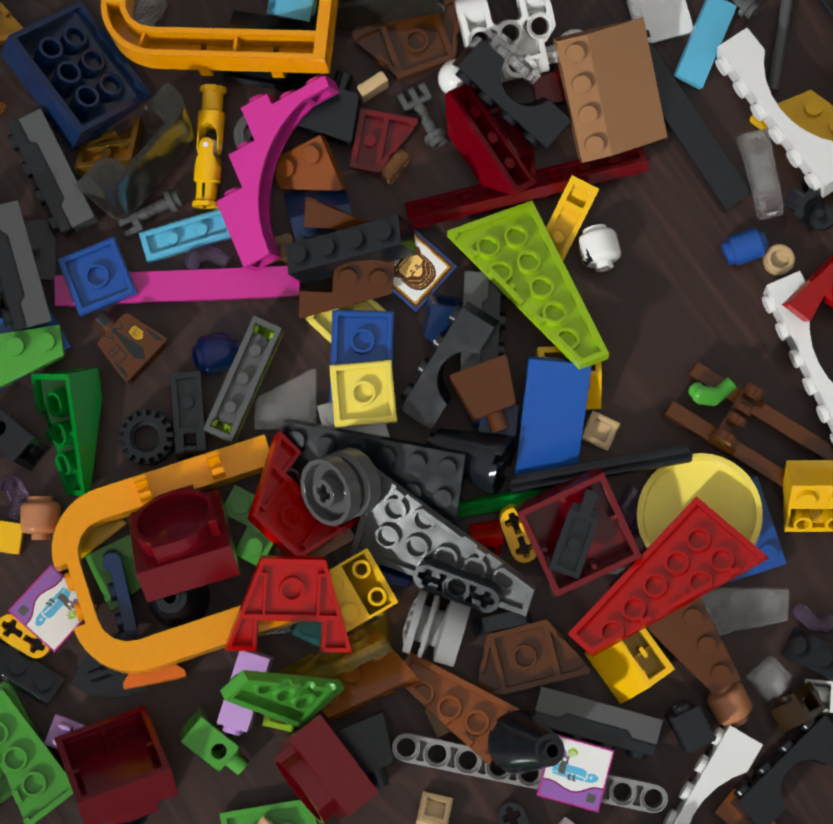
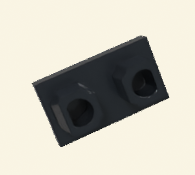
[784,187,833,233]

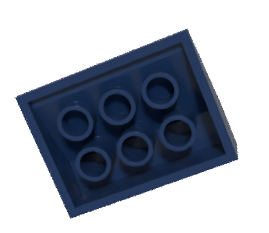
[1,0,152,150]

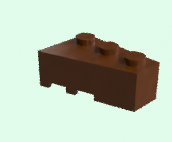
[646,597,741,693]

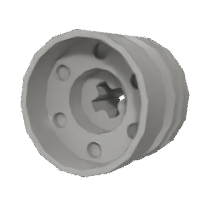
[402,589,471,667]

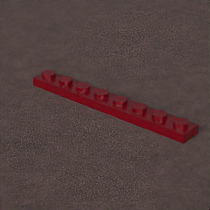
[404,146,649,229]

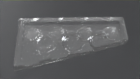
[661,586,789,648]

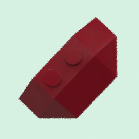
[445,84,537,196]

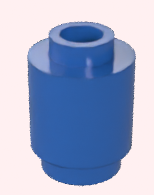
[721,227,769,266]

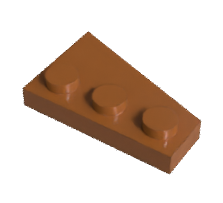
[321,634,420,721]

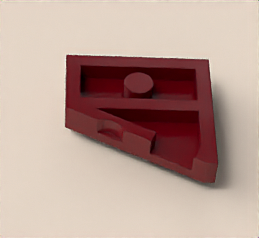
[349,108,418,175]

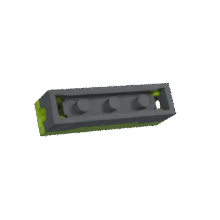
[203,316,284,444]

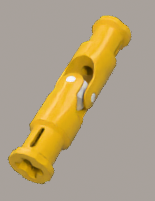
[192,84,227,210]

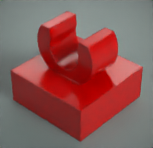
[468,519,504,555]

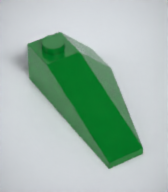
[31,368,102,496]

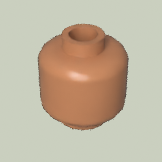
[20,496,61,540]
[706,682,753,727]

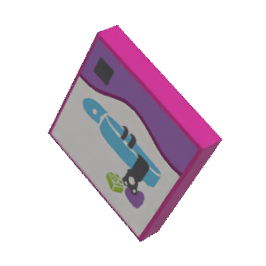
[8,565,98,653]
[536,734,615,812]

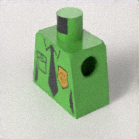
[180,707,249,775]

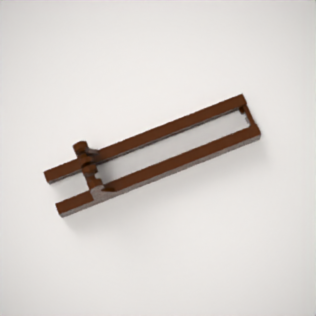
[663,362,833,491]

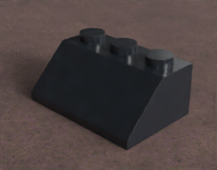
[224,10,317,92]

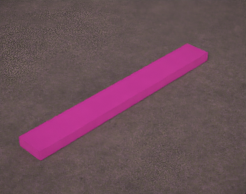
[54,266,300,307]

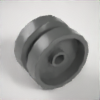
[300,447,381,526]

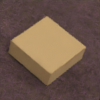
[357,71,389,104]
[582,410,621,451]
[416,791,453,824]

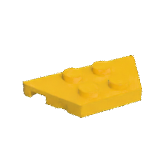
[750,90,833,144]

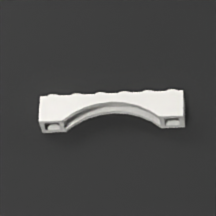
[715,28,833,198]
[762,271,833,445]
[663,725,763,824]

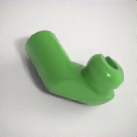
[689,377,737,406]

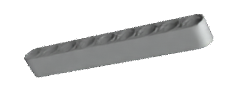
[392,732,668,813]

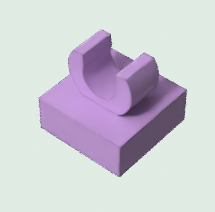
[44,714,86,749]

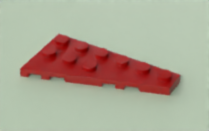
[568,496,768,657]

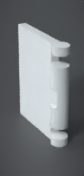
[626,0,694,44]

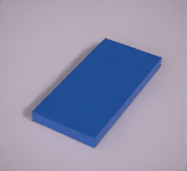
[514,356,591,475]

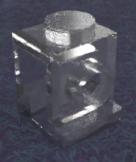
[746,656,792,701]

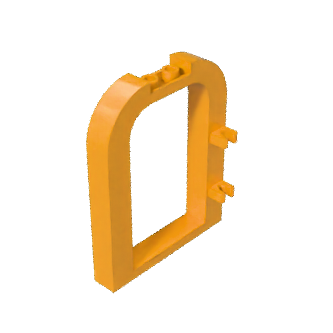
[101,0,338,78]
[52,434,305,674]

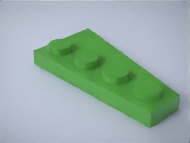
[220,670,345,728]

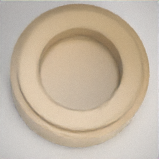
[763,244,795,276]

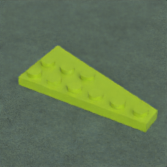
[447,200,609,370]

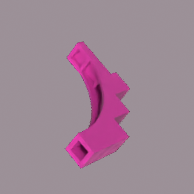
[216,75,340,271]

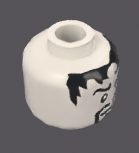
[578,224,621,272]

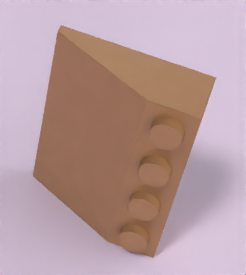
[553,17,668,163]

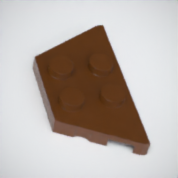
[351,0,459,81]
[477,619,592,697]

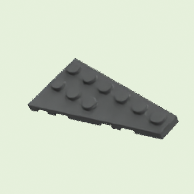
[350,468,537,616]

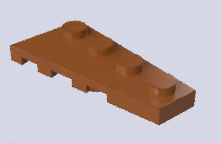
[402,652,520,767]

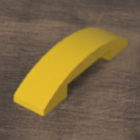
[546,175,599,261]

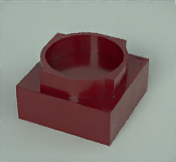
[514,467,642,597]
[128,484,240,602]
[54,705,178,824]
[273,714,379,824]

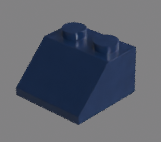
[284,190,353,242]

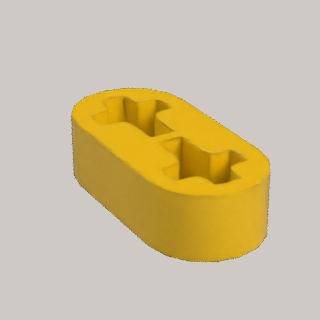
[499,504,537,563]
[0,614,51,658]

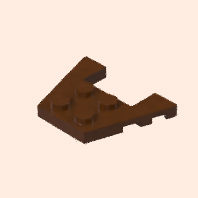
[297,197,395,318]

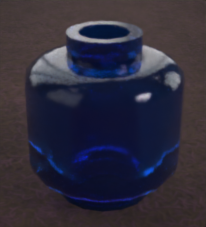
[192,332,239,375]

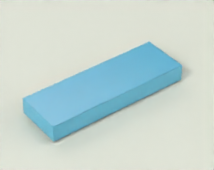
[673,0,737,89]
[139,209,231,263]

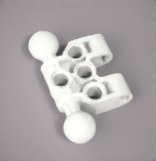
[438,0,582,94]

